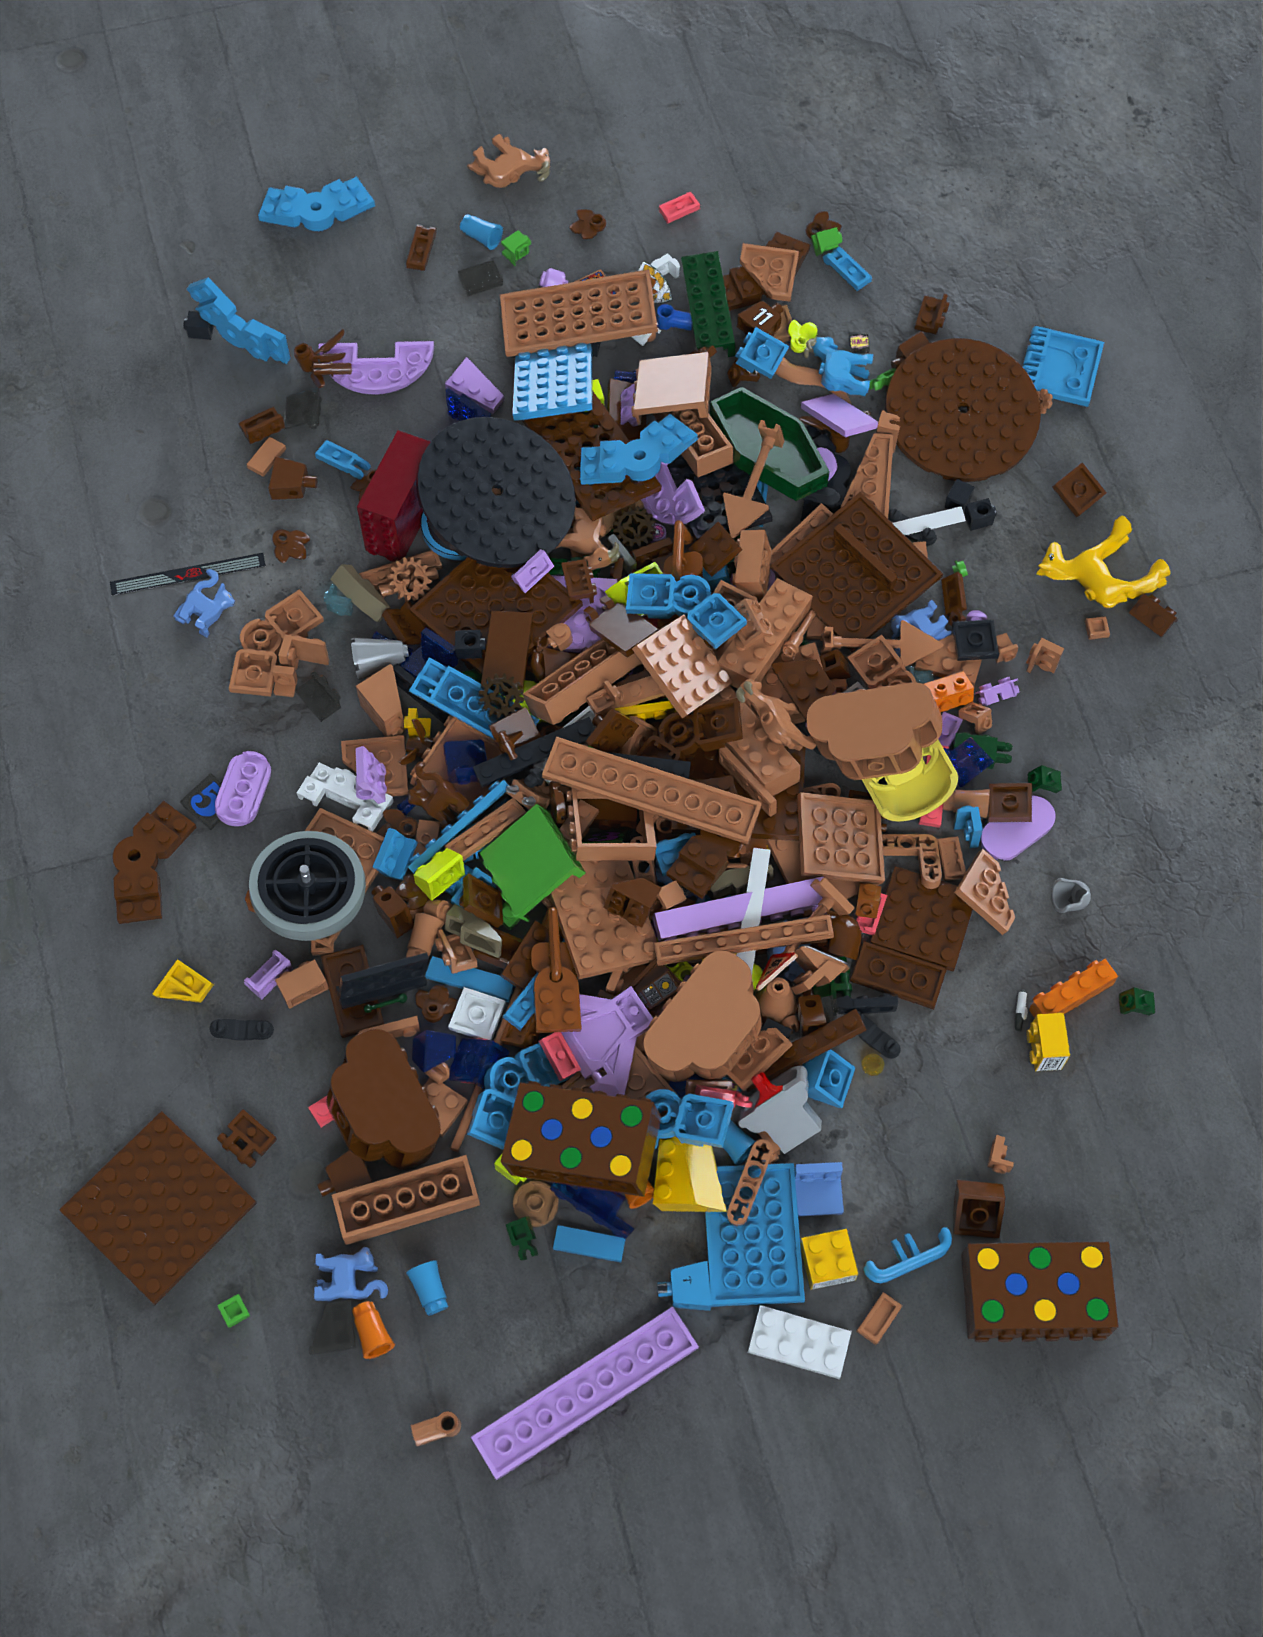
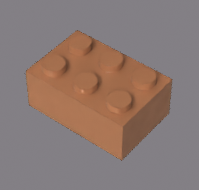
[732,530,772,603]

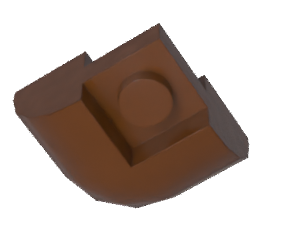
[811,910,862,960]

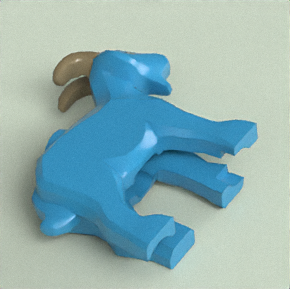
[804,337,873,396]

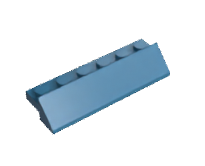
[409,657,540,740]

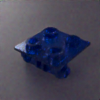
[943,737,994,787]

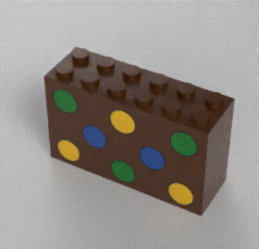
[501,1081,661,1197]
[961,1242,1118,1342]

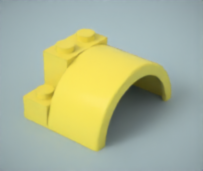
[862,740,958,822]

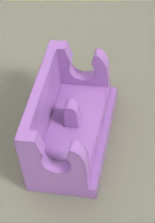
[244,950,293,1000]

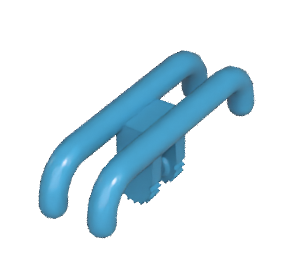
[863,1227,952,1283]

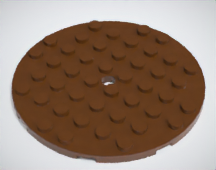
[885,338,1041,482]

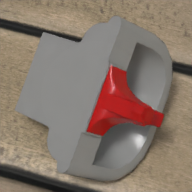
[739,1066,822,1154]

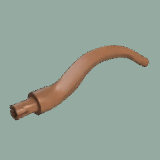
[774,357,852,405]

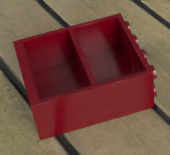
[357,430,431,562]

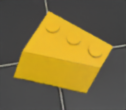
[653,1136,727,1212]

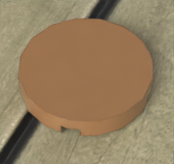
[513,1180,559,1227]

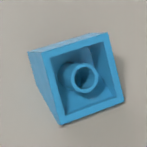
[802,1049,856,1108]

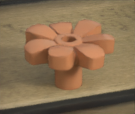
[1037,389,1053,414]

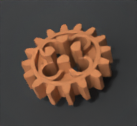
[387,557,432,602]

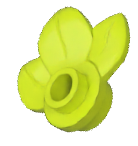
[788,320,818,353]

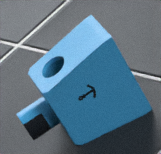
[657,1261,712,1311]

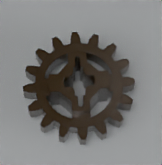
[613,506,656,550]
[478,674,524,720]

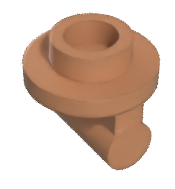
[423,1060,450,1085]

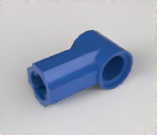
[656,304,693,331]

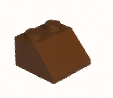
[953,1180,1006,1238]

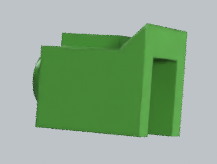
[811,227,842,257]
[501,230,531,266]

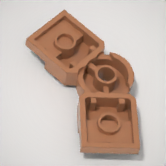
[229,589,324,697]
[847,635,916,689]

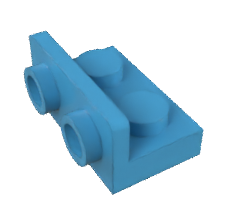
[953,806,983,848]
[373,828,418,880]
[655,833,696,877]

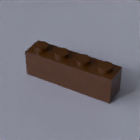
[551,794,639,831]

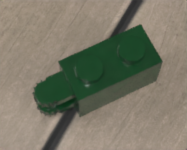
[951,732,1013,769]

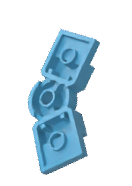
[258,176,375,231]
[187,277,291,364]
[580,414,698,485]
[626,573,747,649]
[467,1043,576,1149]
[645,1089,734,1149]

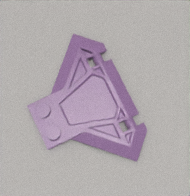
[561,986,653,1096]

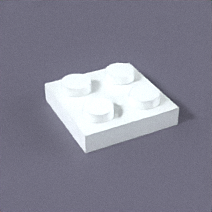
[448,987,506,1042]

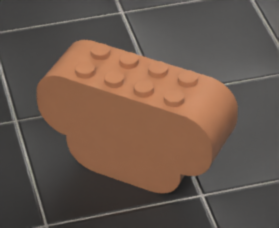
[807,682,942,780]
[644,951,762,1082]

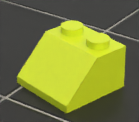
[414,848,465,901]

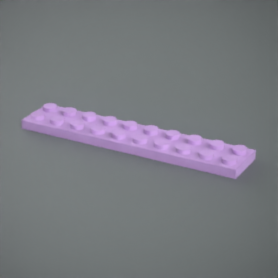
[471,1307,699,1481]

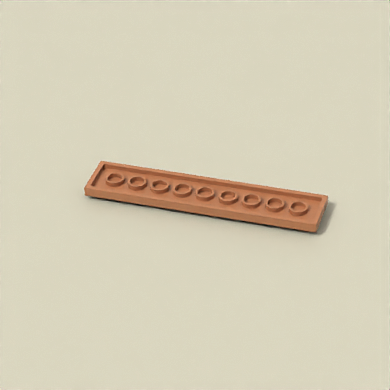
[542,737,762,844]

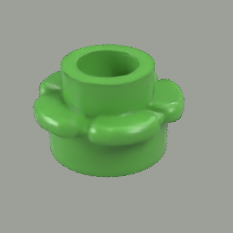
[952,560,968,577]

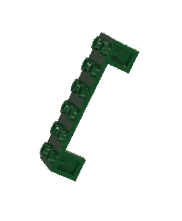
[681,251,735,357]

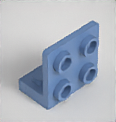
[794,1162,844,1217]

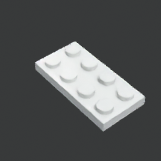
[748,1305,851,1379]

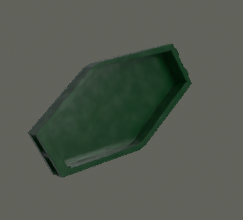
[709,387,830,501]

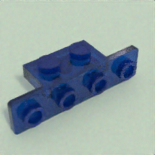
[549,1183,634,1239]

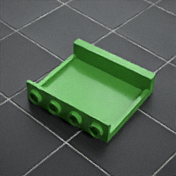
[480,804,586,922]

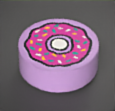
[646,524,666,543]

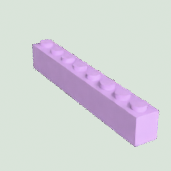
[652,876,824,942]

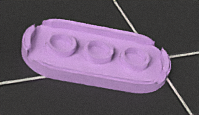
[215,751,271,826]
[981,796,1055,861]

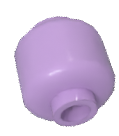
[539,268,568,287]

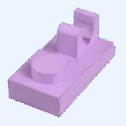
[511,549,554,593]

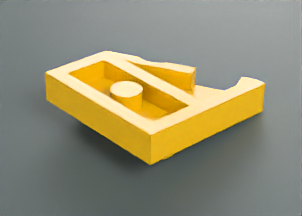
[152,959,214,1003]

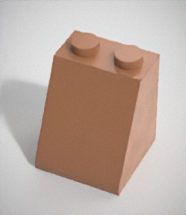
[356,664,406,737]

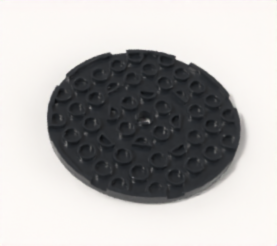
[416,417,575,568]

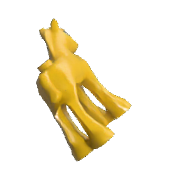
[1036,516,1171,608]

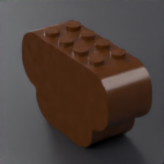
[326,1029,441,1170]

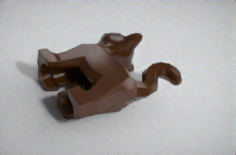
[408,761,470,830]

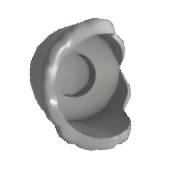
[1051,878,1091,913]

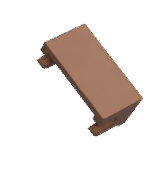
[876,410,900,453]

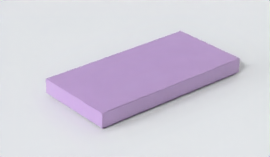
[801,394,878,437]

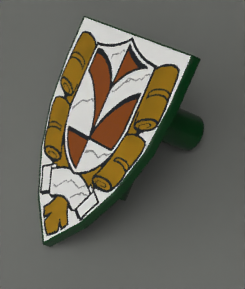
[629,261,672,303]

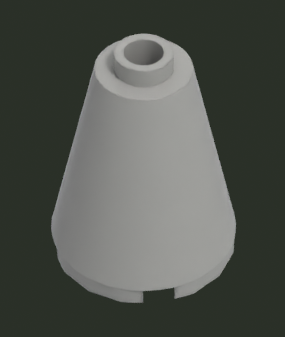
[351,638,409,679]

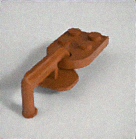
[657,520,703,630]
[531,907,582,1033]

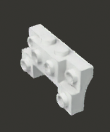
[297,763,394,832]

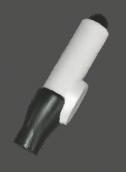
[1015,989,1028,1031]

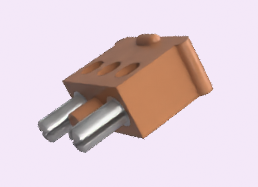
[505,779,550,810]

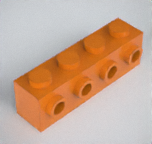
[924,671,974,712]
[1029,959,1118,1018]

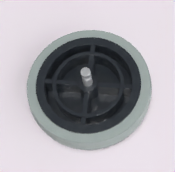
[249,831,366,941]

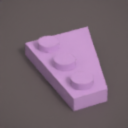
[445,357,504,414]

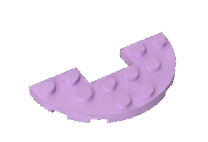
[319,341,434,394]
[638,462,705,525]

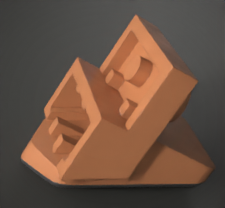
[791,945,850,995]

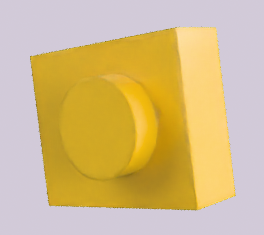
[404,708,431,738]

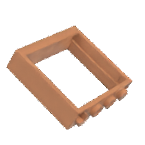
[566,787,657,861]

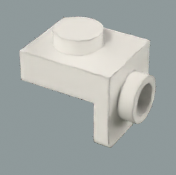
[650,253,680,278]

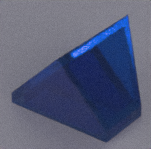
[412,1030,456,1073]

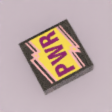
[849,334,870,354]

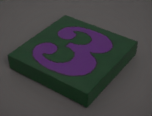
[582,830,630,843]

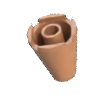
[755,978,797,1024]

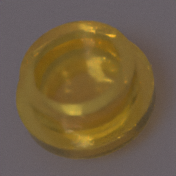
[862,1054,884,1076]

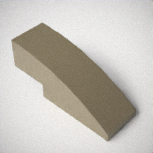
[331,564,391,622]
[707,865,774,900]
[445,904,502,958]

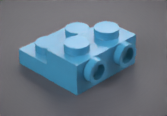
[735,327,789,379]

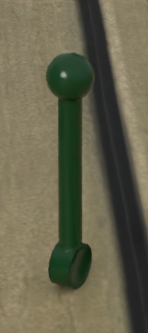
[364,994,407,1013]

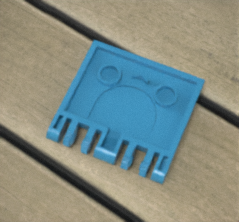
[1023,326,1104,407]

